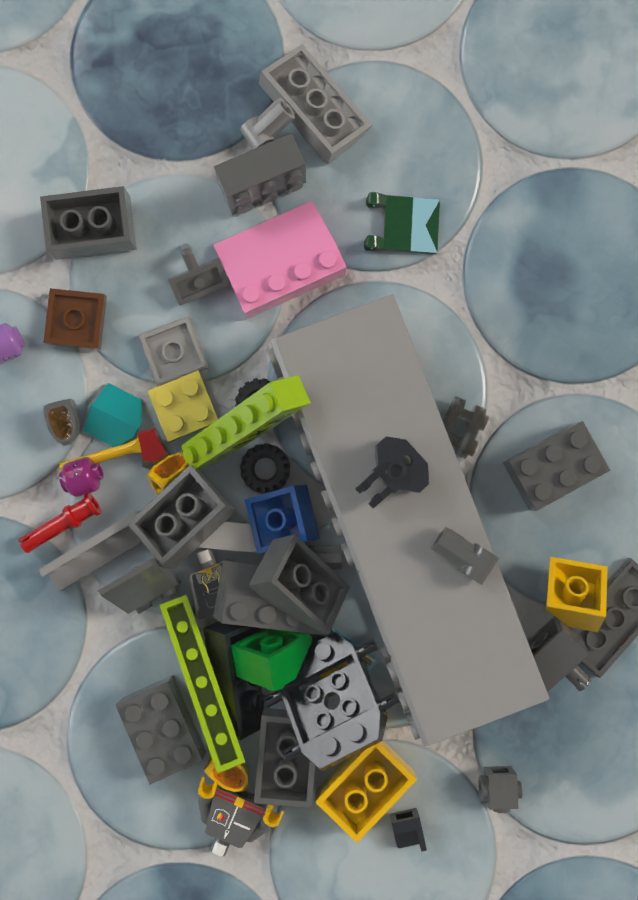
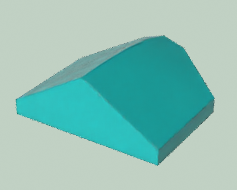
[83,383,142,447]

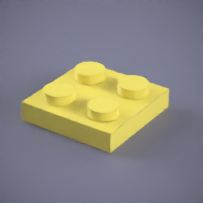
[148,370,219,442]

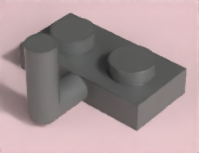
[168,243,230,306]

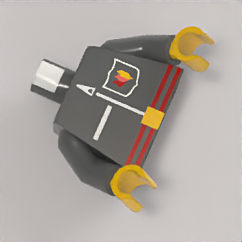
[198,777,284,857]

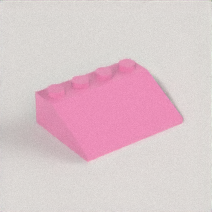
[214,201,347,319]

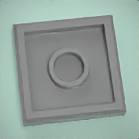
[138,316,209,387]

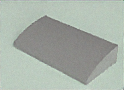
[259,44,372,164]

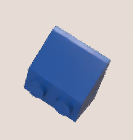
[244,485,320,554]

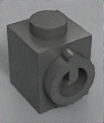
[478,766,523,813]

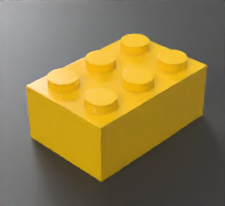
[315,740,417,843]

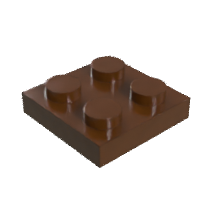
[43,288,107,350]

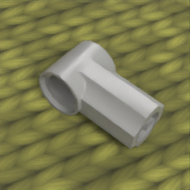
[240,98,295,150]

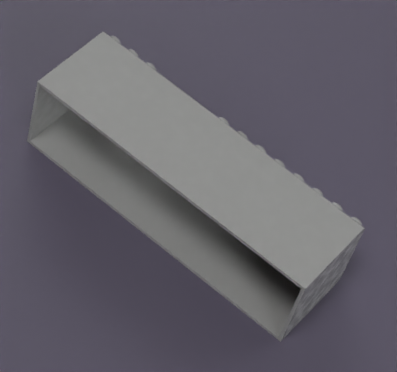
[267,294,550,746]

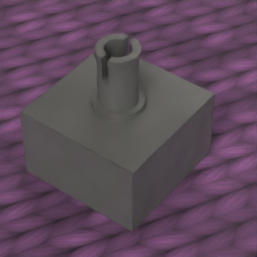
[528,616,592,692]

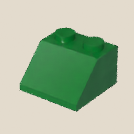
[231,628,312,691]

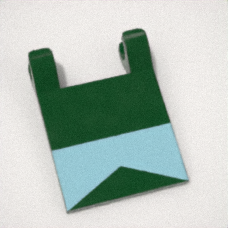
[364,192,440,254]

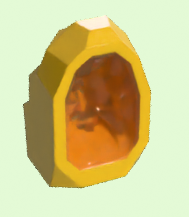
[147,453,189,494]
[203,757,249,792]

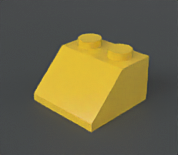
[546,556,608,632]

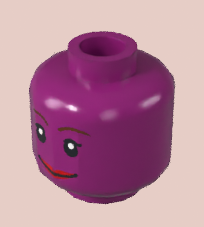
[59,457,104,497]

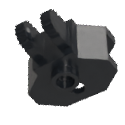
[355,436,429,508]

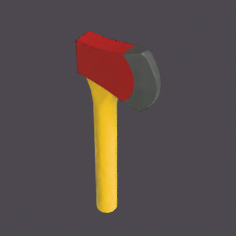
[59,427,171,471]

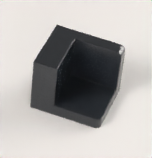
[390,808,427,852]

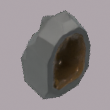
[43,399,80,446]

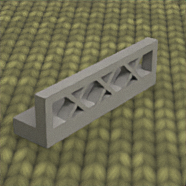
[38,511,142,592]

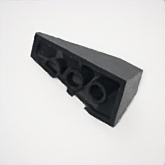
[203,621,265,741]

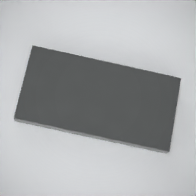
[574,558,638,679]

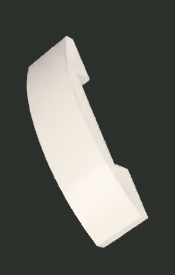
[199,521,266,553]

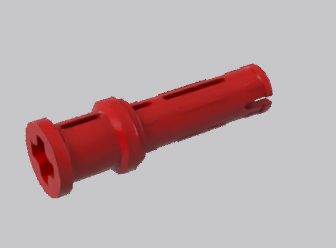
[18,493,102,553]

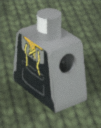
[189,548,230,620]

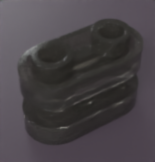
[443,396,489,460]

